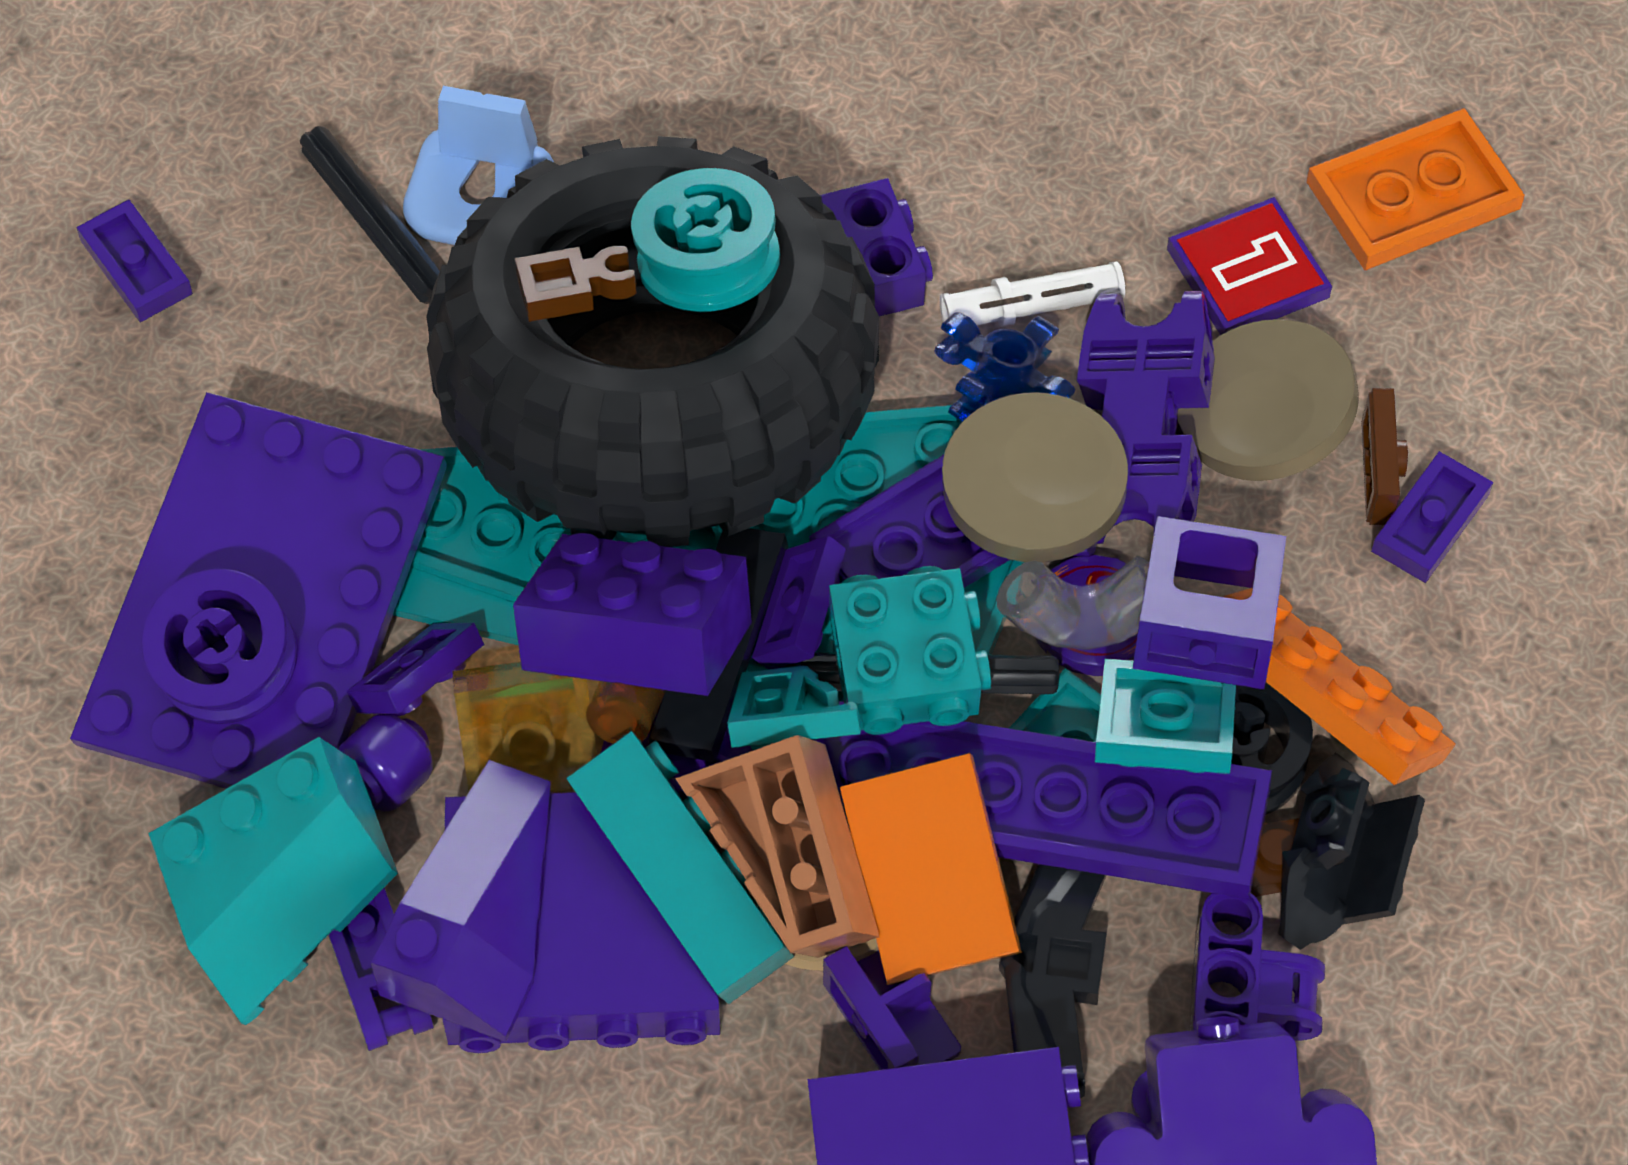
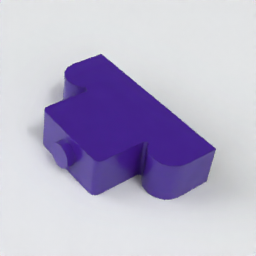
[1086,1016,1377,1165]

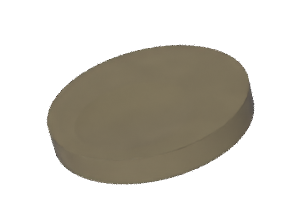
[1178,319,1359,481]
[942,393,1128,563]

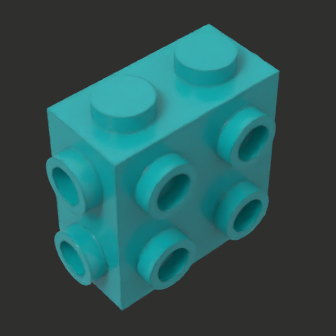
[829,566,991,735]

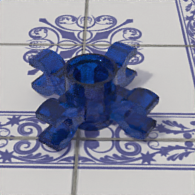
[934,312,1075,422]

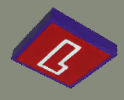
[1167,197,1332,335]

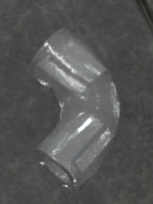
[996,556,1149,650]

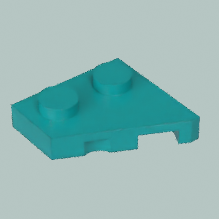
[727,666,861,750]

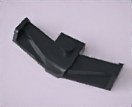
[999,864,1107,1098]

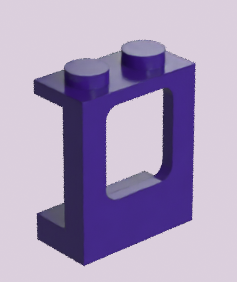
[1132,516,1287,689]

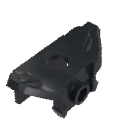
[1278,752,1425,950]

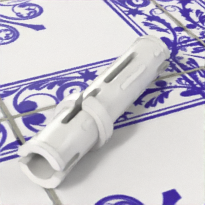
[939,261,1125,332]

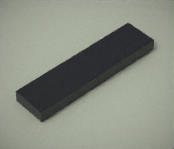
[649,528,788,762]

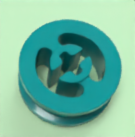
[631,168,780,312]

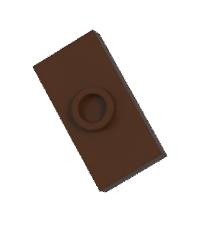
[1361,388,1408,525]

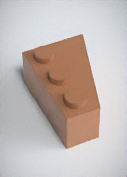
[675,735,880,958]

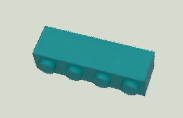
[566,731,795,1004]

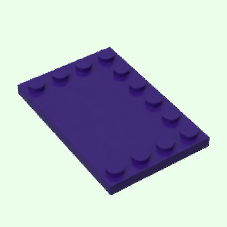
[70,392,447,789]

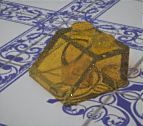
[453,661,597,793]

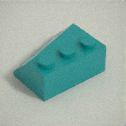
[148,737,398,1025]

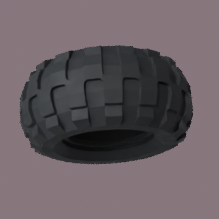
[426,136,879,547]

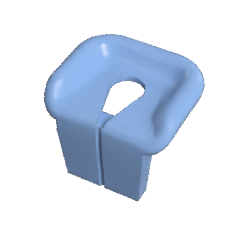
[403,86,554,245]

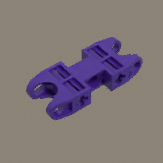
[1073,291,1215,557]

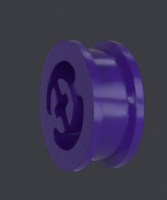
[141,569,297,724]

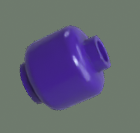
[338,714,433,812]

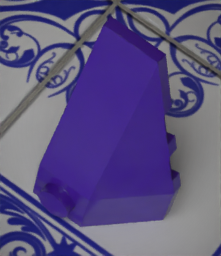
[371,760,551,1042]

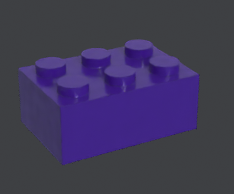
[513,533,752,696]

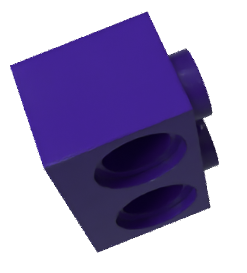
[821,178,933,317]

